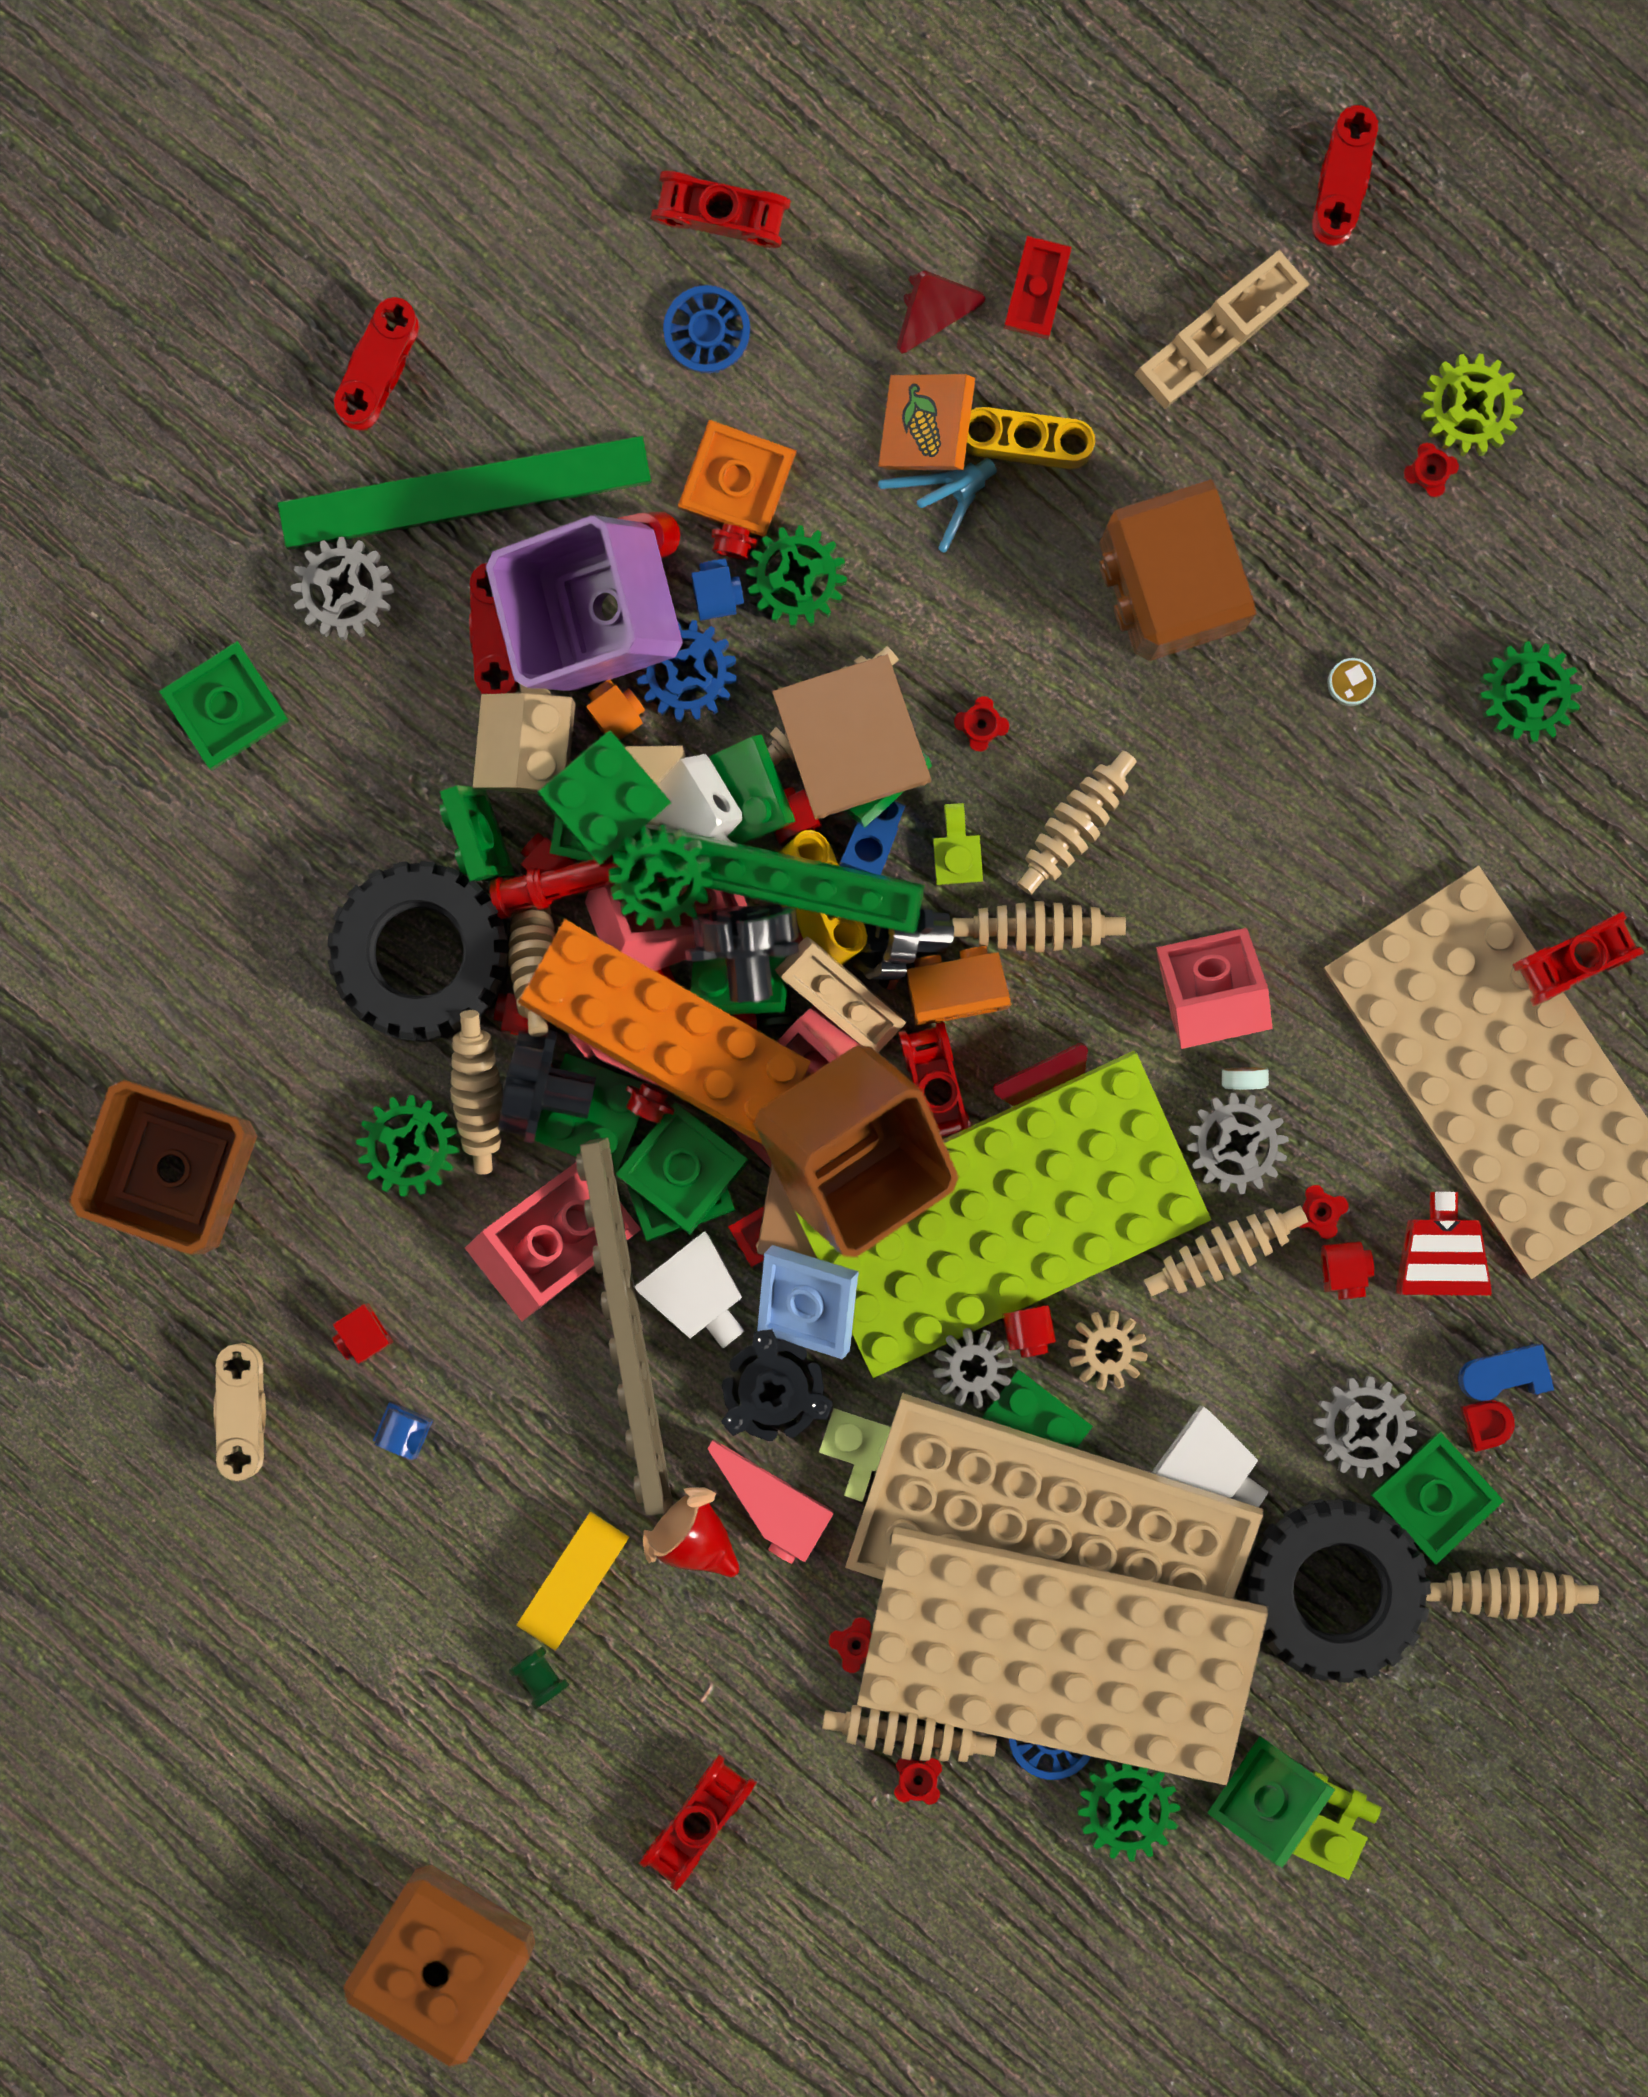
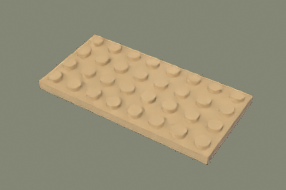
[1322,866,1648,1279]
[845,1393,1263,1599]
[857,1527,1267,1786]

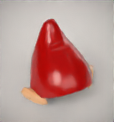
[643,1488,740,1578]

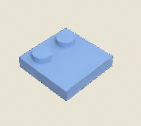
[757,1245,858,1359]

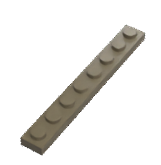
[576,1137,673,1516]

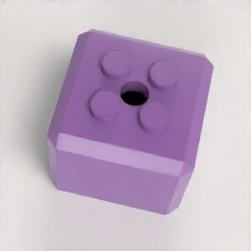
[486,515,683,691]

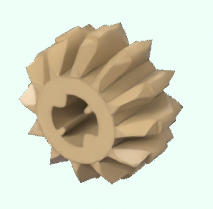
[1068,1311,1147,1390]

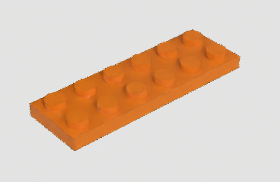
[517,919,811,1145]

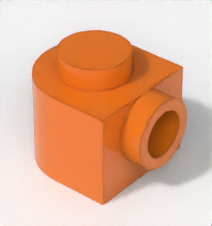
[585,680,645,741]

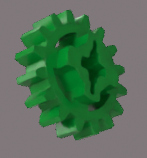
[746,525,847,628]
[1478,641,1582,744]
[609,824,713,929]
[356,1095,459,1197]
[1077,1760,1180,1862]

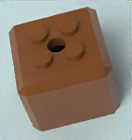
[1099,479,1256,661]
[754,1044,959,1257]
[69,1080,257,1255]
[343,1865,535,2067]

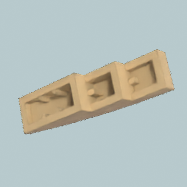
[1134,250,1310,409]

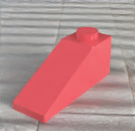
[708,1439,834,1564]

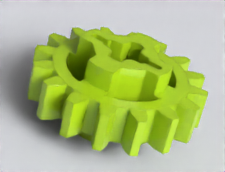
[1420,353,1523,456]

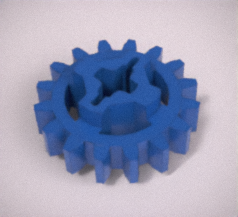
[637,620,737,722]

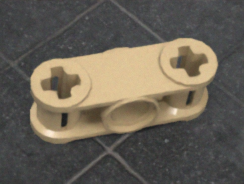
[214,1343,266,1481]

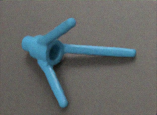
[878,458,997,553]

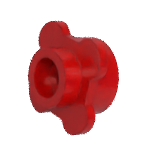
[1404,442,1459,498]
[711,524,757,560]
[954,696,1009,752]
[625,1083,675,1123]
[1299,1185,1348,1239]
[829,1617,872,1673]
[894,1758,942,1805]

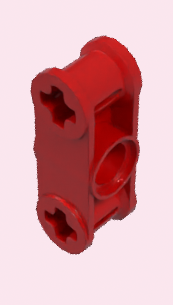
[1312,105,1378,246]
[650,171,791,248]
[334,297,420,431]
[469,563,519,694]
[1512,911,1645,1007]
[898,1020,971,1137]
[638,1754,757,1892]

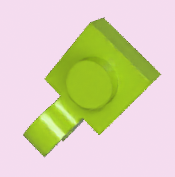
[933,803,983,885]

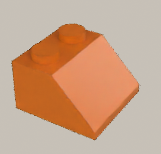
[906,946,1011,1027]

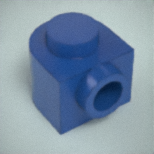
[691,559,744,621]

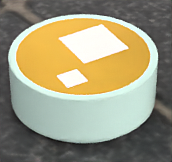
[1328,658,1376,706]
[1222,1067,1269,1090]

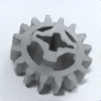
[291,537,394,641]
[1185,1093,1289,1194]
[1313,1376,1417,1478]

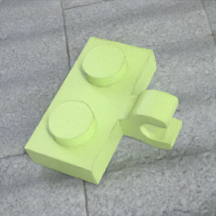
[819,1408,891,1502]

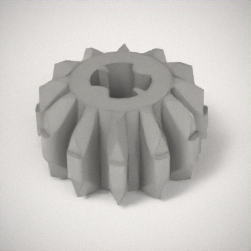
[933,1328,1013,1408]

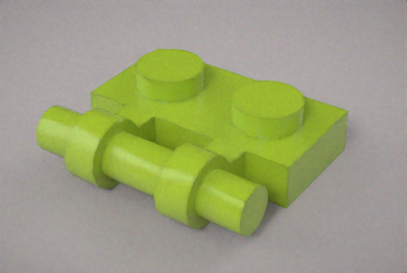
[1292,1771,1382,1880]

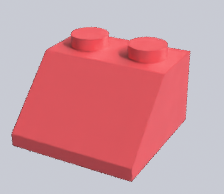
[1156,928,1273,1049]

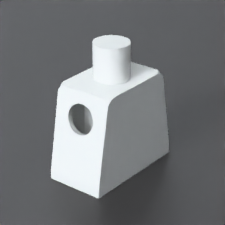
[648,754,742,842]
[634,1231,744,1348]
[1151,1405,1268,1507]

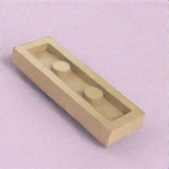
[775,936,907,1053]

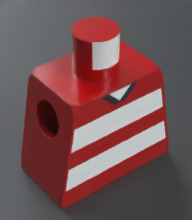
[1396,1192,1492,1296]

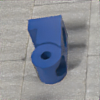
[839,801,906,875]
[1458,1343,1554,1401]
[373,1402,433,1460]

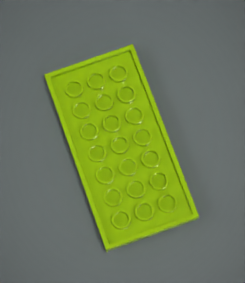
[795,1050,1211,1378]

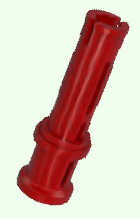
[489,851,634,919]

